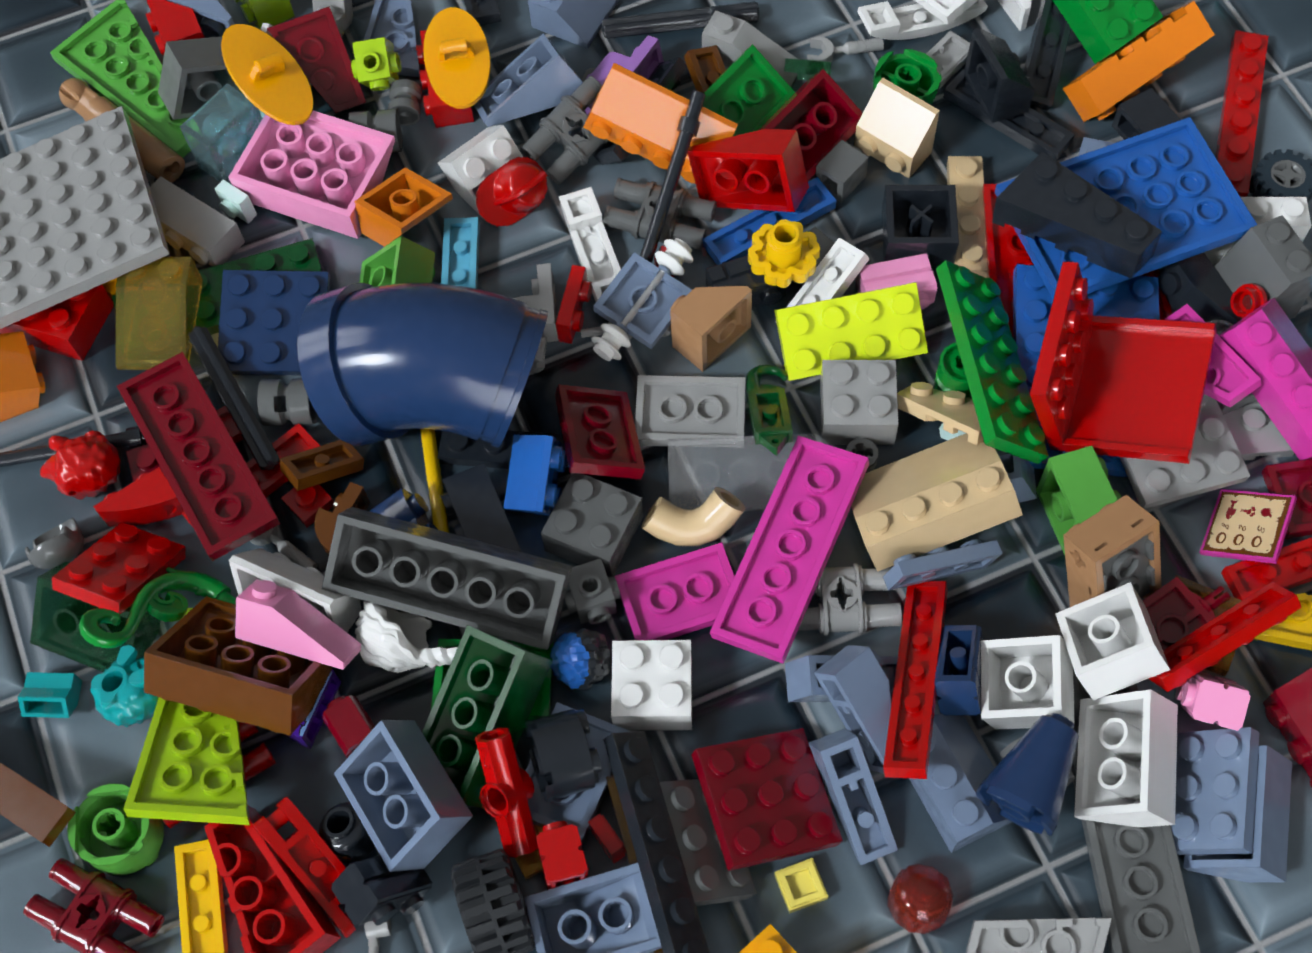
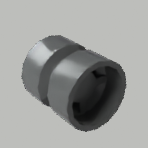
[349,108,403,153]
[257,378,318,426]

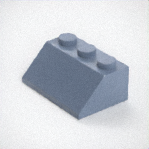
[528,0,619,49]
[909,714,1012,853]
[1183,745,1292,883]

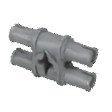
[798,563,902,636]

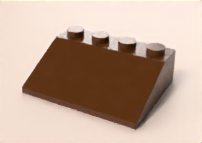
[144,596,333,736]

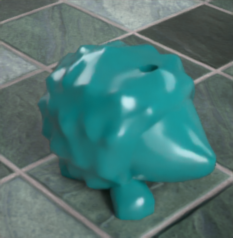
[90,645,159,728]

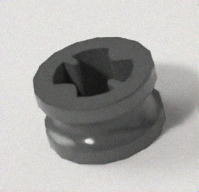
[846,438,878,473]

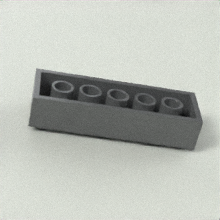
[322,507,573,650]

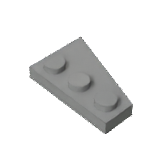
[1223,401,1294,461]
[965,917,1112,953]

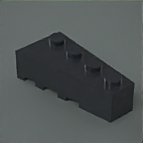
[992,152,1162,279]

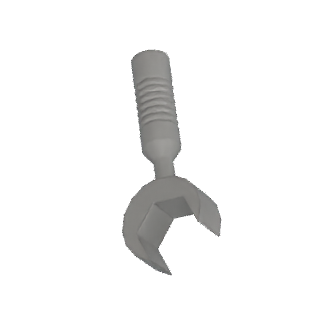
[807,37,884,68]
[250,526,318,569]

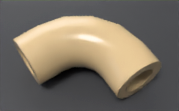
[641,487,745,546]

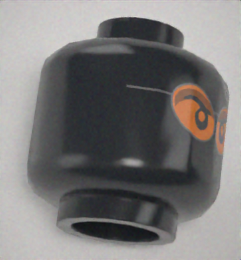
[319,802,375,863]

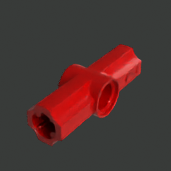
[475,728,538,857]

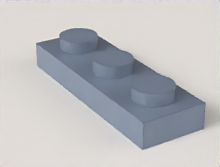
[883,539,1003,591]

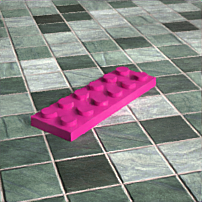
[710,436,869,664]

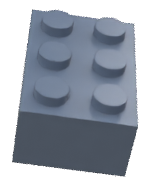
[334,720,473,872]

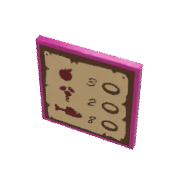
[1199,489,1297,564]

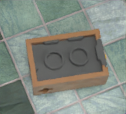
[1063,495,1161,607]

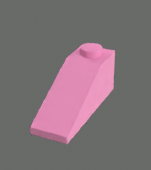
[235,579,361,670]

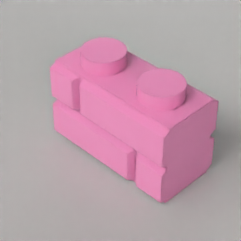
[855,253,937,310]
[1175,672,1251,731]

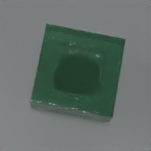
[784,58,832,81]

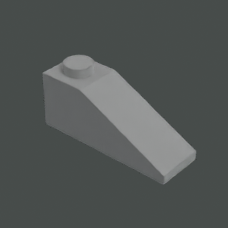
[702,10,804,88]

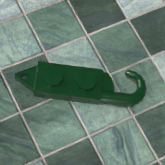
[745,365,793,455]

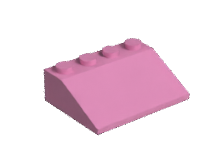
[228,110,395,239]

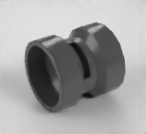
[388,79,422,126]

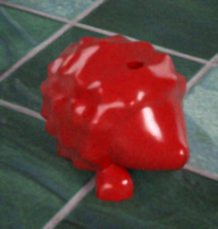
[40,430,121,500]

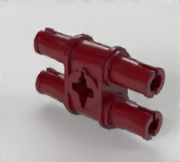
[23,858,165,953]

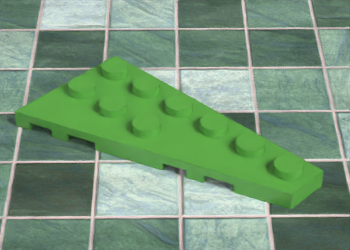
[50,0,204,157]

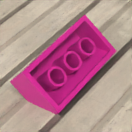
[1219,298,1312,460]

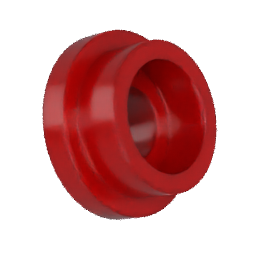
[1230,283,1268,319]

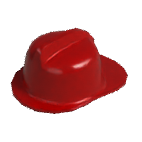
[476,157,548,226]

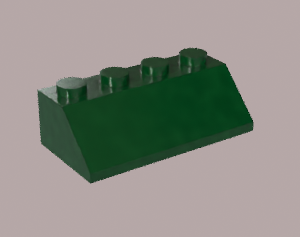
[422,625,552,809]

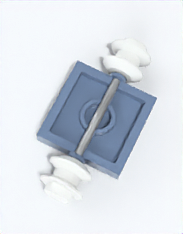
[591,238,694,361]

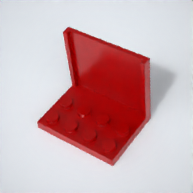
[1030,262,1217,464]

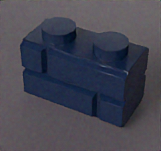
[934,625,983,716]

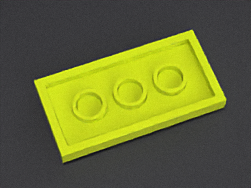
[774,282,928,381]

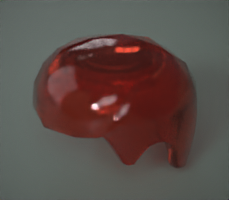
[888,863,954,934]

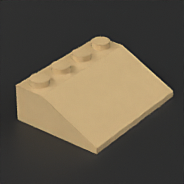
[851,433,1023,572]

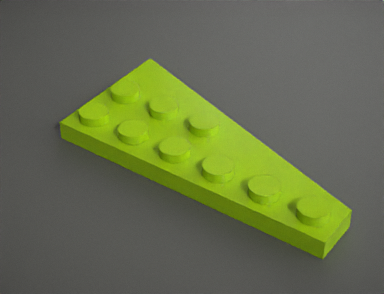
[124,608,250,825]

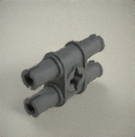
[521,76,609,185]
[603,178,717,251]

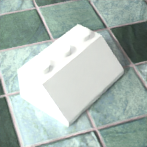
[229,548,362,632]
[1074,689,1178,828]

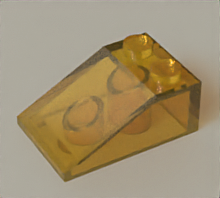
[116,257,203,370]

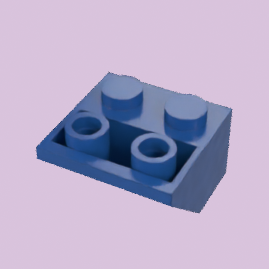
[503,435,567,516]

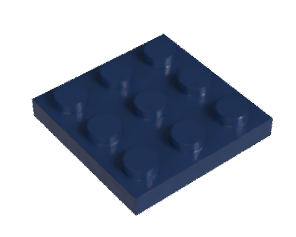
[218,270,331,376]

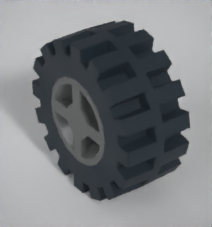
[1249,149,1312,203]

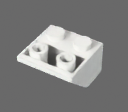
[438,125,523,220]

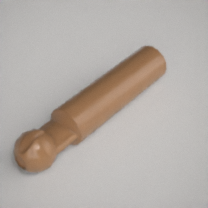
[59,78,185,183]

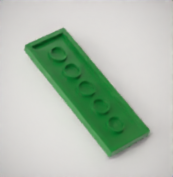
[936,260,1049,464]

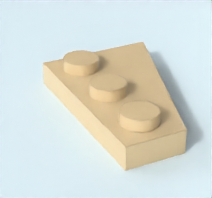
[897,382,984,445]

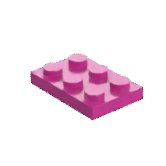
[615,542,735,640]

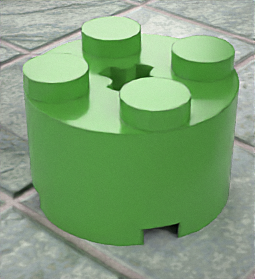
[67,784,164,876]

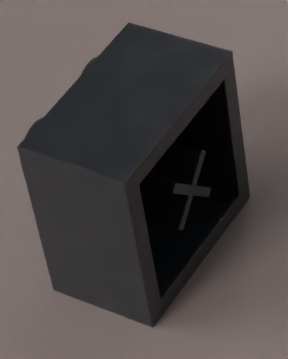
[882,185,959,266]

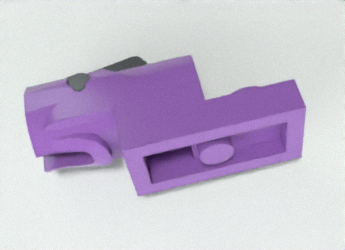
[582,35,664,115]

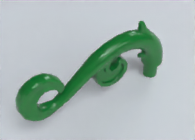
[79,567,236,648]

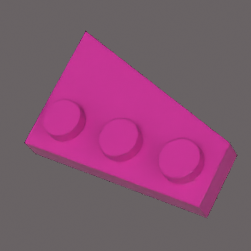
[1165,304,1261,407]

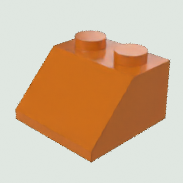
[354,167,453,247]

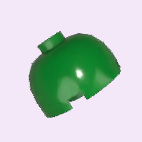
[873,49,942,105]

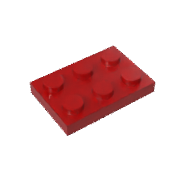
[52,522,186,614]

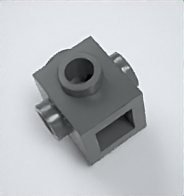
[565,559,621,624]

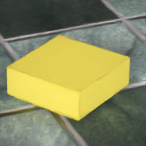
[774,858,828,914]

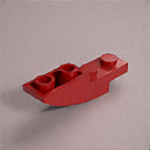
[93,467,184,527]

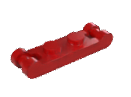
[253,797,356,938]

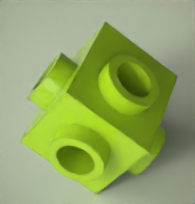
[351,37,402,91]

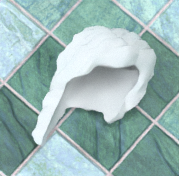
[355,601,458,673]

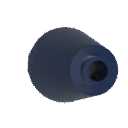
[976,713,1079,836]

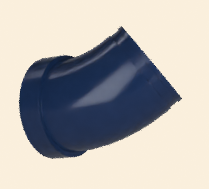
[297,283,548,448]

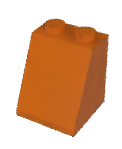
[0,331,45,422]

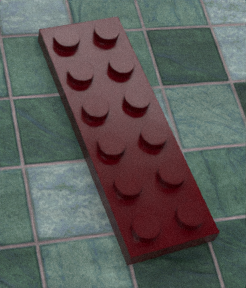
[117,352,281,561]

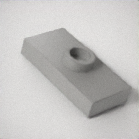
[926,30,970,89]

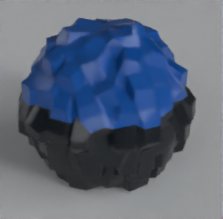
[550,628,611,691]

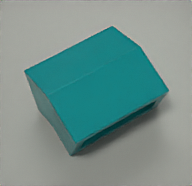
[17,672,83,718]

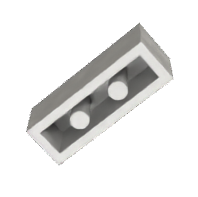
[150,176,245,267]

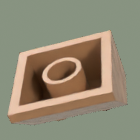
[670,286,752,372]

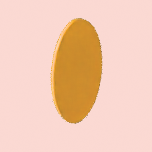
[424,7,491,109]
[221,24,313,125]

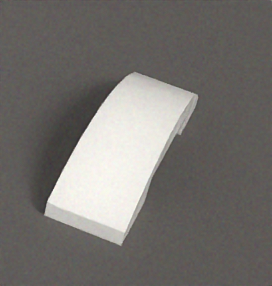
[857,0,988,40]
[559,187,621,302]

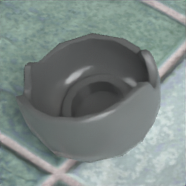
[25,518,84,569]

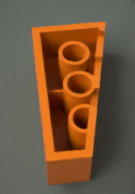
[1063,1,1215,122]

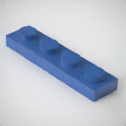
[703,177,837,265]

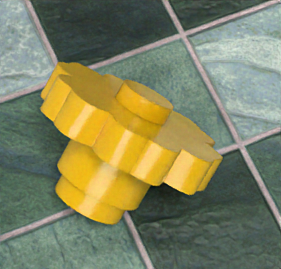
[748,219,820,288]

